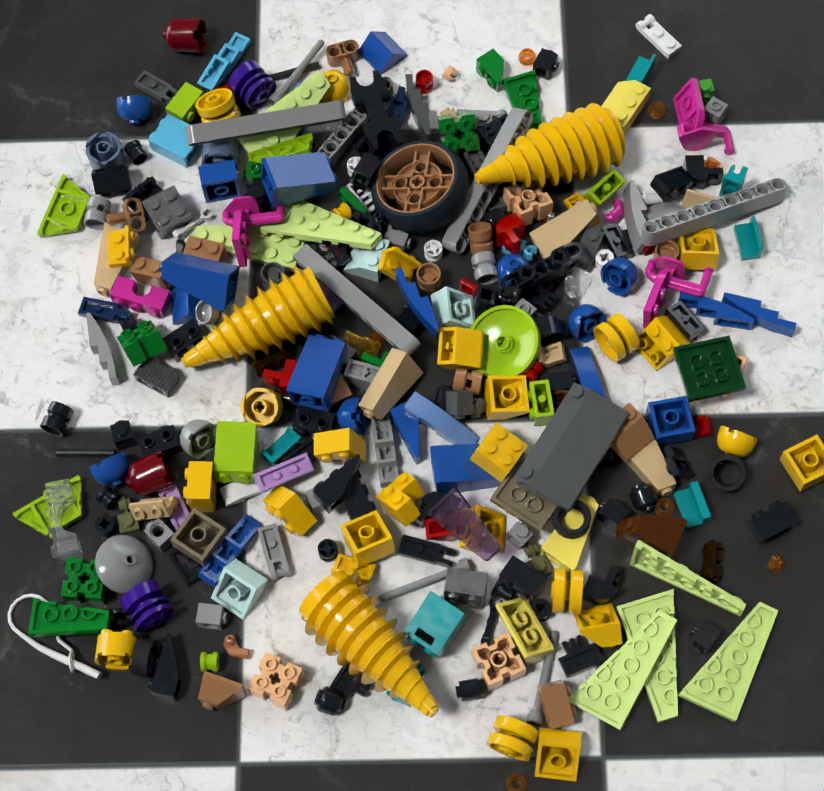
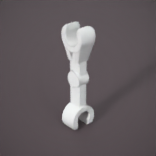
[172,208,213,241]

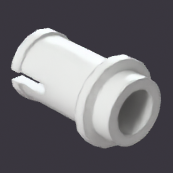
[641,193,663,207]

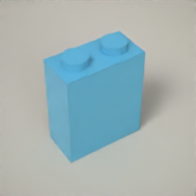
[148,114,203,168]

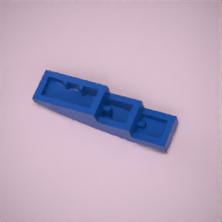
[395,268,439,337]
[678,292,754,330]
[721,292,796,337]
[570,346,605,398]
[198,514,262,587]

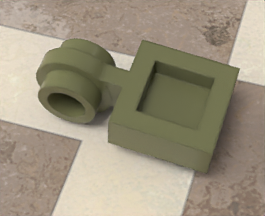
[117,497,141,535]
[523,542,553,577]

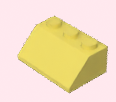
[601,80,651,135]
[495,598,554,665]

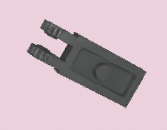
[134,70,179,105]

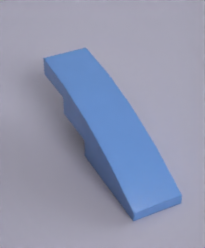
[404,392,479,445]

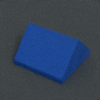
[359,31,407,75]
[172,287,201,325]

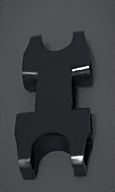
[349,70,403,155]
[497,242,584,305]

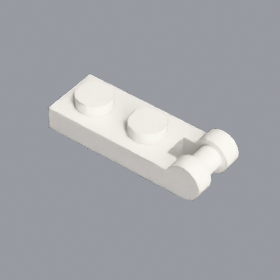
[635,14,682,59]

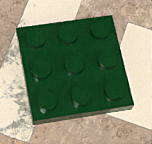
[673,335,746,403]

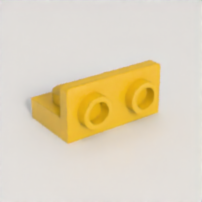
[108,225,135,268]
[378,247,422,283]
[331,554,376,594]

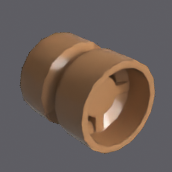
[468,222,494,255]
[653,240,679,259]
[416,263,441,296]
[453,367,484,396]

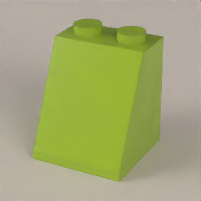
[213,421,259,484]

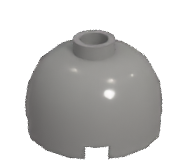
[180,419,217,459]

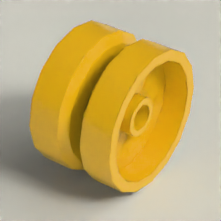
[195,88,241,123]
[593,313,640,362]
[551,568,583,615]
[486,715,539,761]

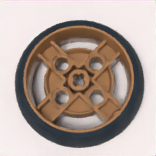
[371,140,468,233]

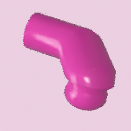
[605,199,623,223]

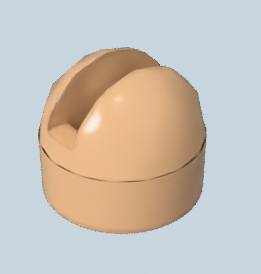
[442,65,457,81]

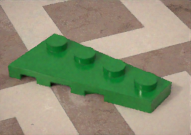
[502,70,542,132]
[28,598,111,638]

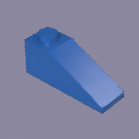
[389,401,420,465]

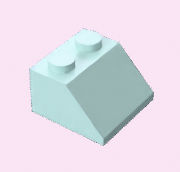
[344,239,391,282]
[431,286,475,330]
[211,559,268,619]

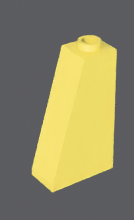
[540,493,599,575]

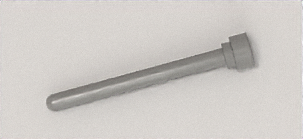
[268,40,324,105]
[379,558,471,602]
[526,630,558,726]

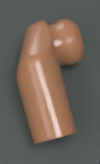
[223,635,250,659]

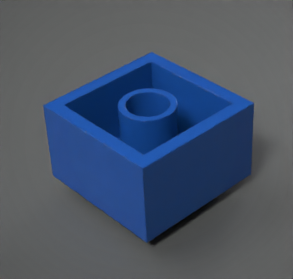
[198,160,242,203]
[646,396,695,446]

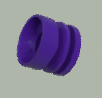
[228,61,276,109]
[120,580,174,633]

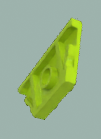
[247,132,313,163]
[37,174,90,237]
[12,475,83,538]

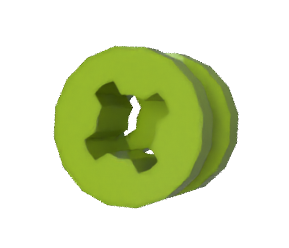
[200,652,219,672]

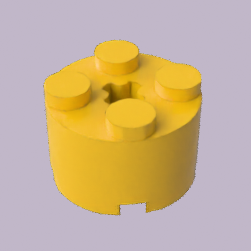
[240,388,283,427]
[95,629,138,670]

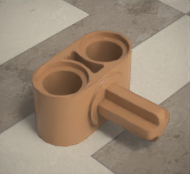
[326,39,359,77]
[107,198,146,233]

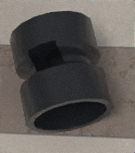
[40,401,74,436]

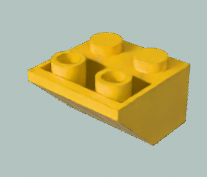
[637,315,690,371]
[437,327,484,370]

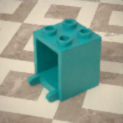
[404,591,469,658]

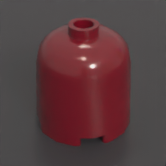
[163,18,207,54]
[126,450,175,496]

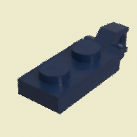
[386,86,408,125]
[78,297,132,323]

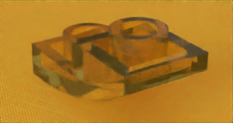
[342,331,382,358]

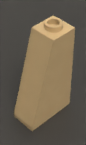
[529,199,598,259]
[94,222,142,297]
[358,348,423,420]
[626,423,676,496]

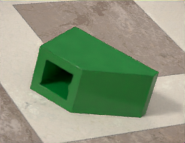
[476,48,504,93]

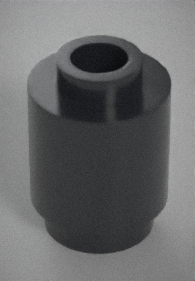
[434,385,453,412]
[455,678,486,702]

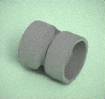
[84,196,111,230]
[471,251,499,285]
[195,300,231,325]

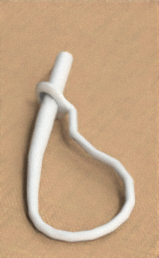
[8,593,102,679]

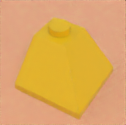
[573,603,622,648]

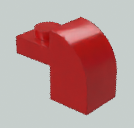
[496,213,525,254]
[262,359,298,392]

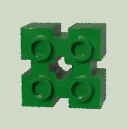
[436,110,480,154]
[117,320,168,367]
[61,557,108,605]

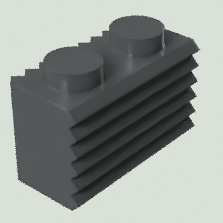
[133,357,180,397]

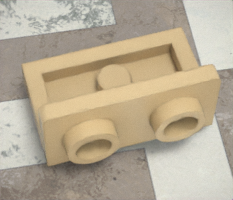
[128,496,178,521]

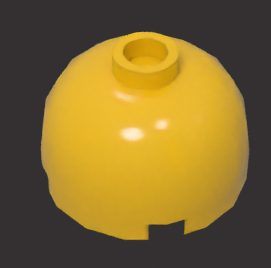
[320,70,351,103]
[717,426,758,457]

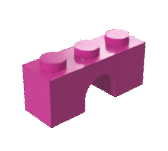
[109,275,172,318]

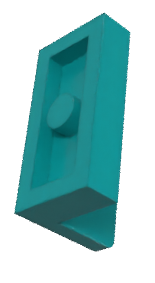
[626,54,657,85]
[734,216,763,261]
[673,481,711,529]

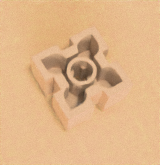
[503,180,553,226]
[471,632,526,691]
[247,652,305,711]

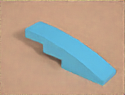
[197,32,251,91]

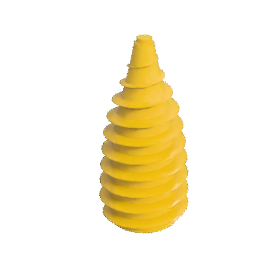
[474,103,626,187]
[181,265,335,368]
[299,570,440,718]

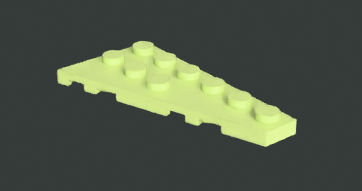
[237,70,331,153]
[260,200,382,250]
[192,224,306,272]
[630,540,746,616]
[616,589,678,723]
[677,602,778,722]
[568,611,678,731]

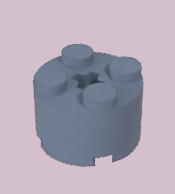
[86,132,126,169]
[201,139,239,170]

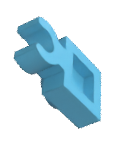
[502,239,537,260]

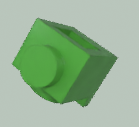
[698,79,715,107]

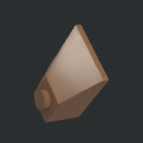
[198,671,248,711]

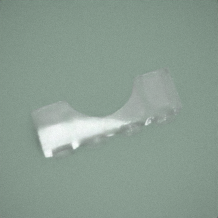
[43,479,83,563]

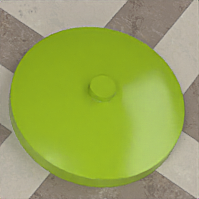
[470,305,541,377]

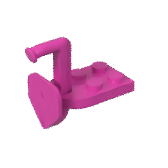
[673,78,735,155]
[222,196,285,267]
[643,256,714,328]

